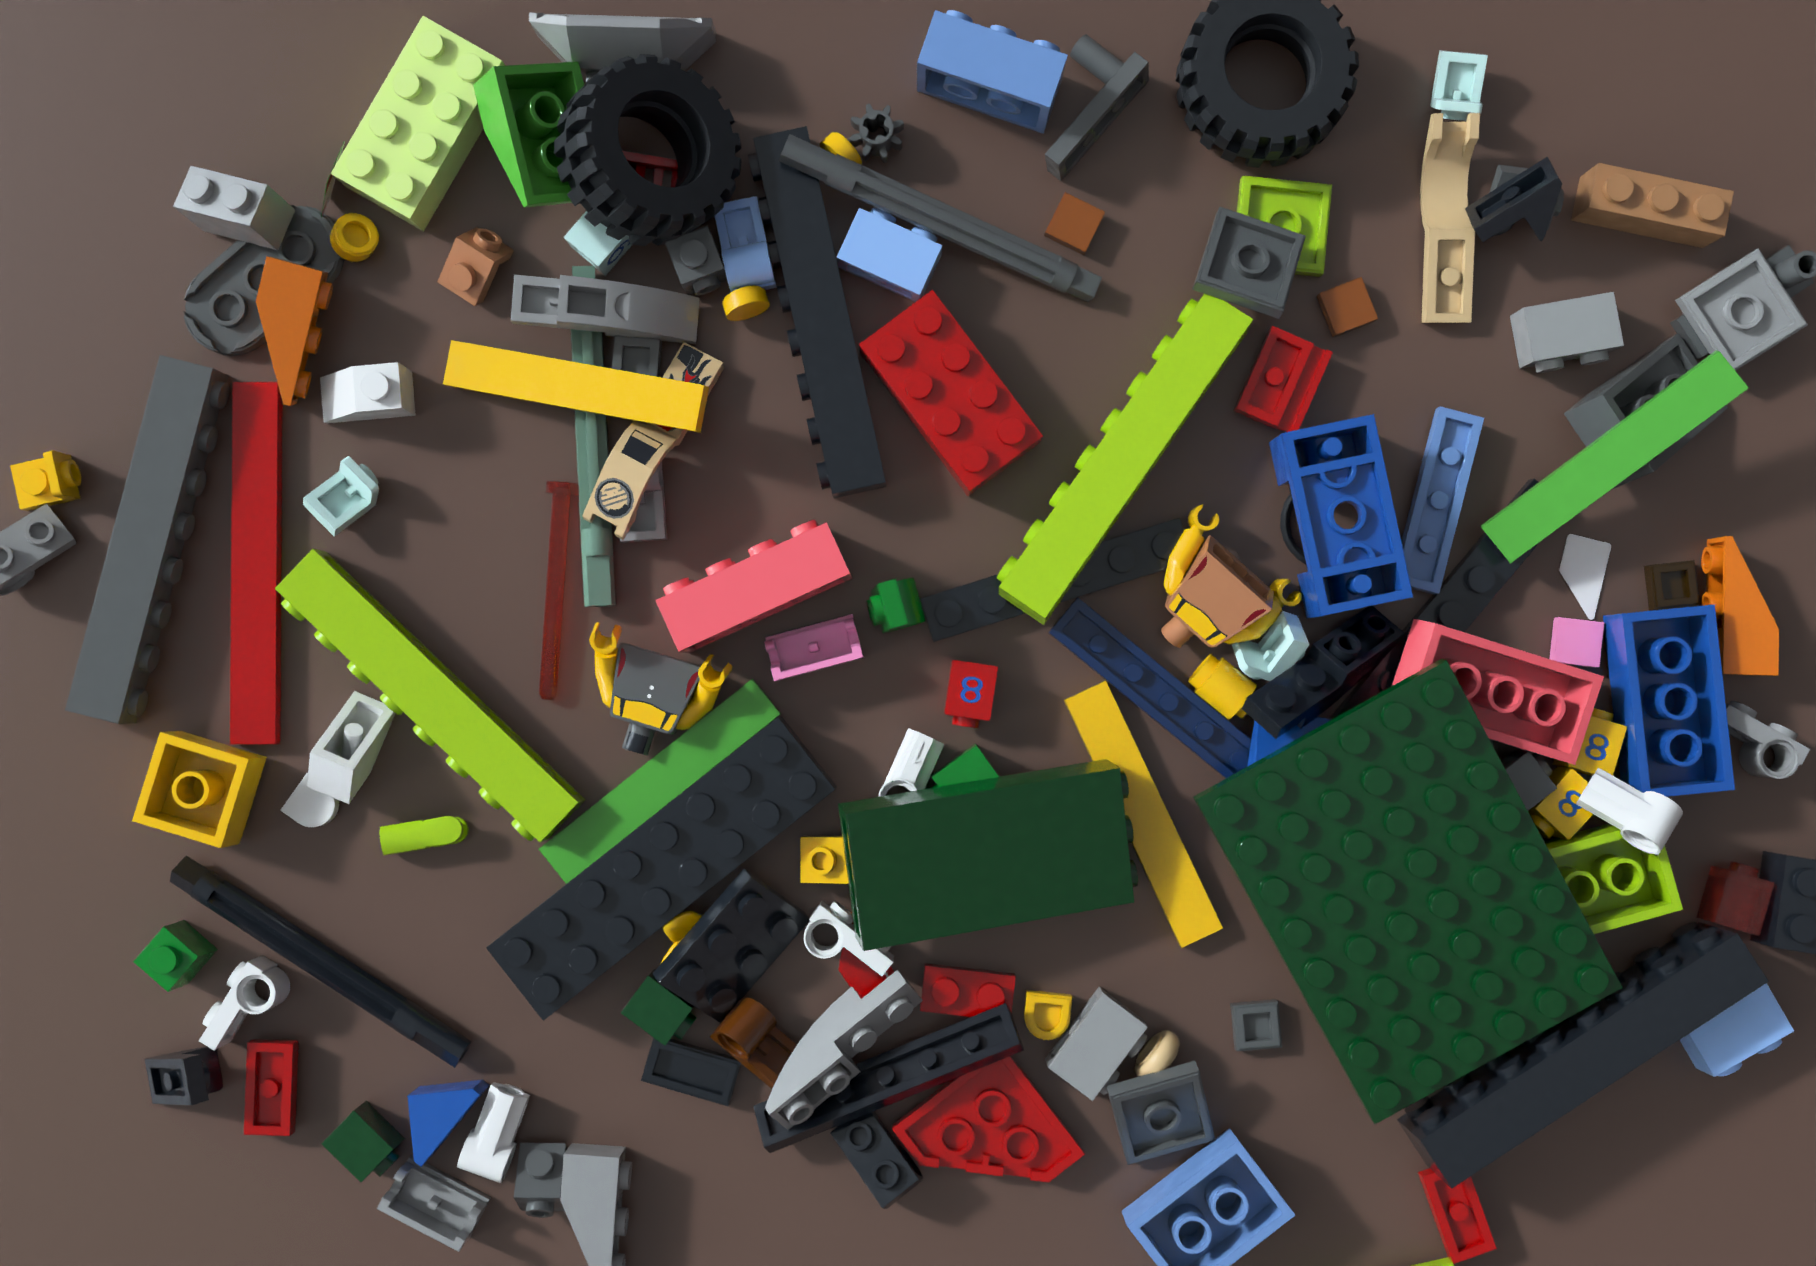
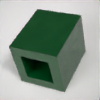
[621,969,697,1046]
[322,1101,405,1182]

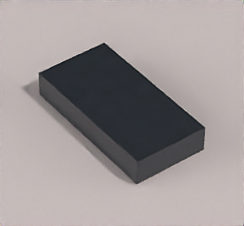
[641,1038,741,1106]

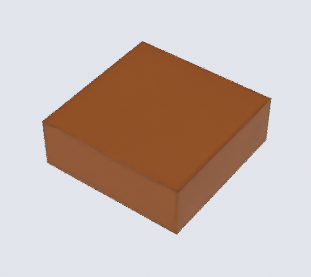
[1044,192,1105,255]
[1316,277,1378,337]

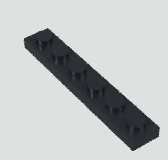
[920,518,1184,642]
[753,1003,1024,1153]

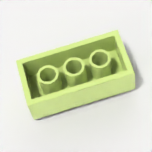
[330,16,505,232]

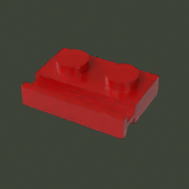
[1233,326,1333,432]

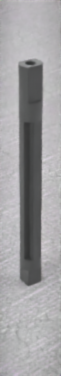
[778,134,1102,302]

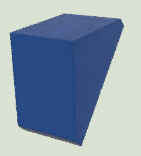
[407,1080,489,1167]

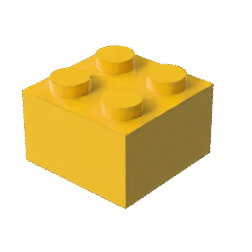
[132,731,267,848]

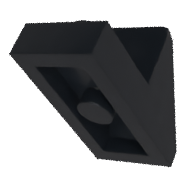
[1465,157,1562,242]
[145,1046,223,1106]

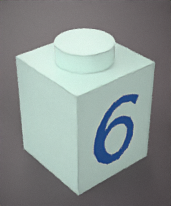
[564,211,633,276]

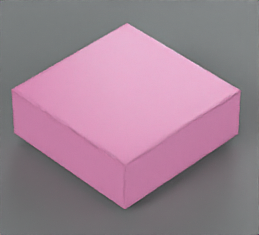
[1549,617,1604,668]

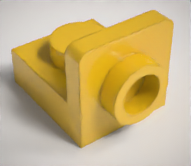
[10,450,81,511]

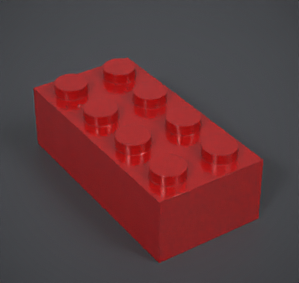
[859,289,1043,496]

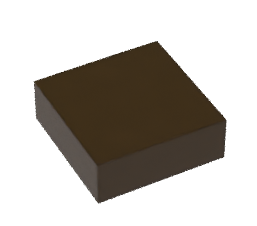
[1644,560,1700,611]

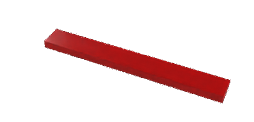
[230,382,283,744]

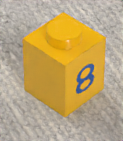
[1552,708,1627,776]
[1528,766,1593,840]

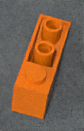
[256,256,333,406]
[1700,536,1779,676]

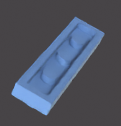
[1401,406,1484,595]

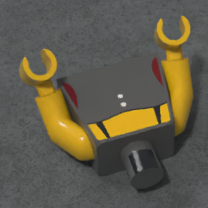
[589,622,732,755]

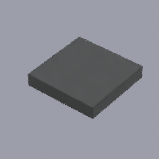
[1192,207,1306,319]
[1106,1061,1215,1165]

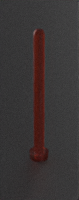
[539,481,578,700]

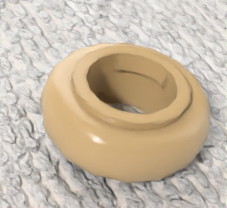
[1135,1030,1180,1077]

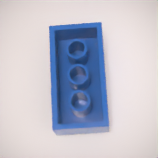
[1603,604,1735,797]

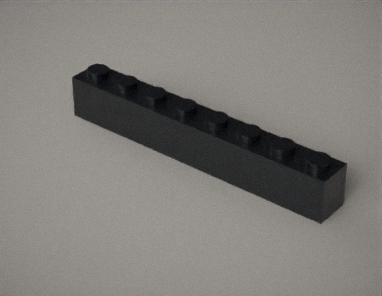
[748,126,886,498]

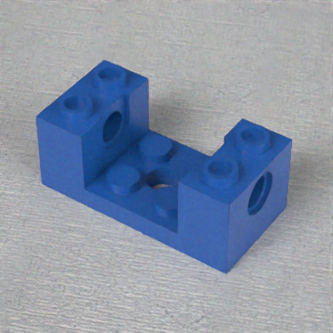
[1269,414,1413,619]

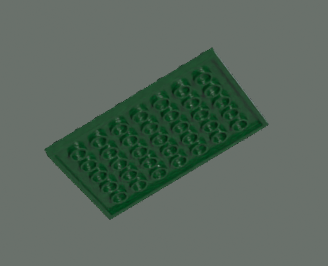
[1193,659,1622,1124]

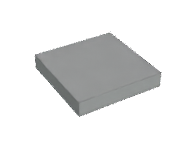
[1675,248,1808,371]

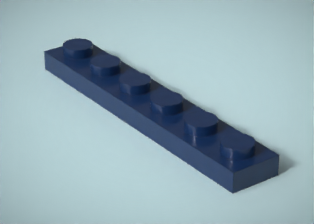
[1048,597,1251,779]

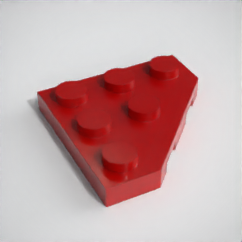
[892,1056,1085,1183]

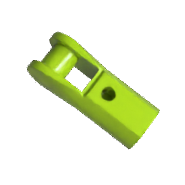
[379,816,469,855]

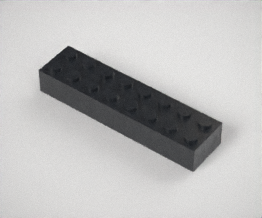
[486,716,837,1021]
[1397,922,1769,1188]

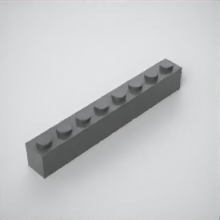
[65,355,230,724]

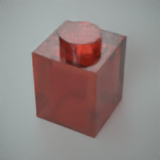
[1696,861,1774,936]

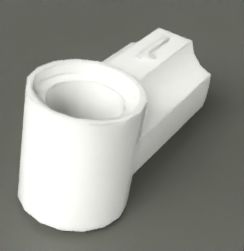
[878,728,945,797]
[1576,768,1683,854]
[457,1082,530,1183]

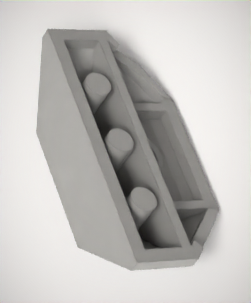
[529,12,716,83]

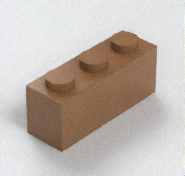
[1571,163,1734,248]

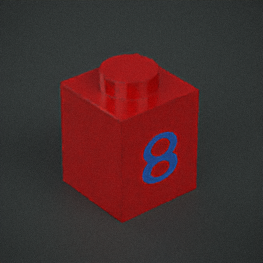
[944,660,998,728]

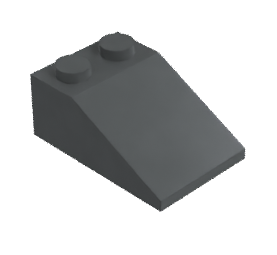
[1564,333,1728,489]

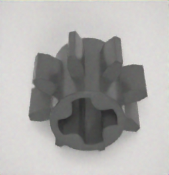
[849,104,904,163]

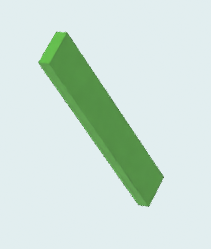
[1481,350,1749,564]
[539,679,781,884]

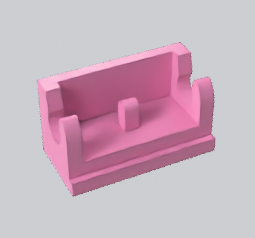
[764,614,864,681]

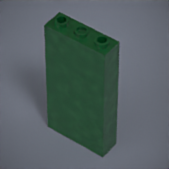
[838,759,1138,951]

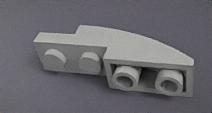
[511,275,700,344]
[765,970,923,1130]

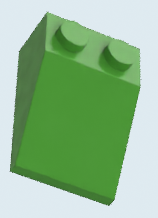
[473,62,584,208]

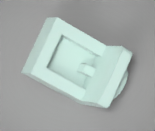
[1430,50,1488,121]
[303,456,379,537]
[1232,611,1310,681]

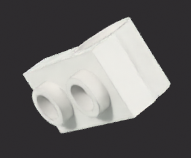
[804,900,894,976]
[199,955,290,1051]

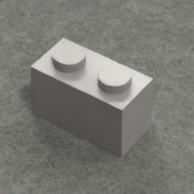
[173,166,295,250]
[1510,292,1624,373]
[1045,986,1148,1101]

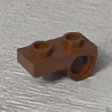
[710,998,797,1089]

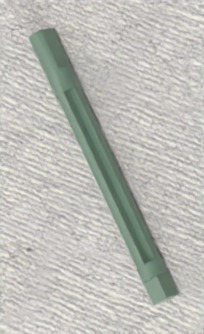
[570,266,616,607]

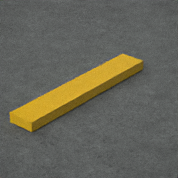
[443,340,709,433]
[1064,681,1223,948]

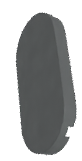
[183,205,345,356]

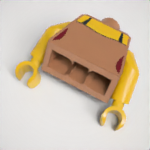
[1161,504,1302,648]

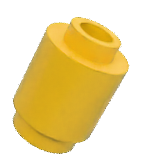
[1188,654,1257,720]

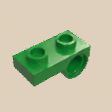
[866,577,926,634]

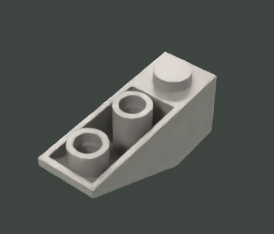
[560,1143,632,1266]

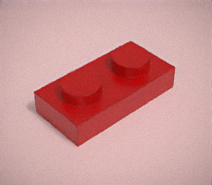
[920,963,1016,1017]
[244,1039,299,1136]
[1418,1168,1497,1264]

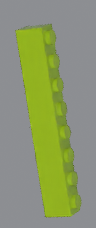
[997,294,1253,625]
[274,549,586,842]

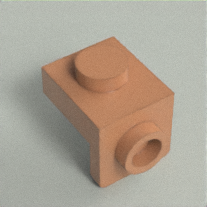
[437,227,514,306]

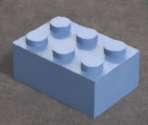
[917,10,1068,134]
[1121,1128,1295,1266]

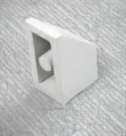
[320,362,416,424]
[307,691,395,804]

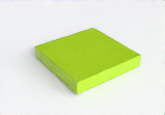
[1237,176,1332,277]

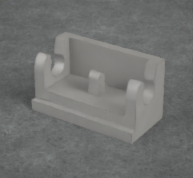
[377,1155,491,1252]

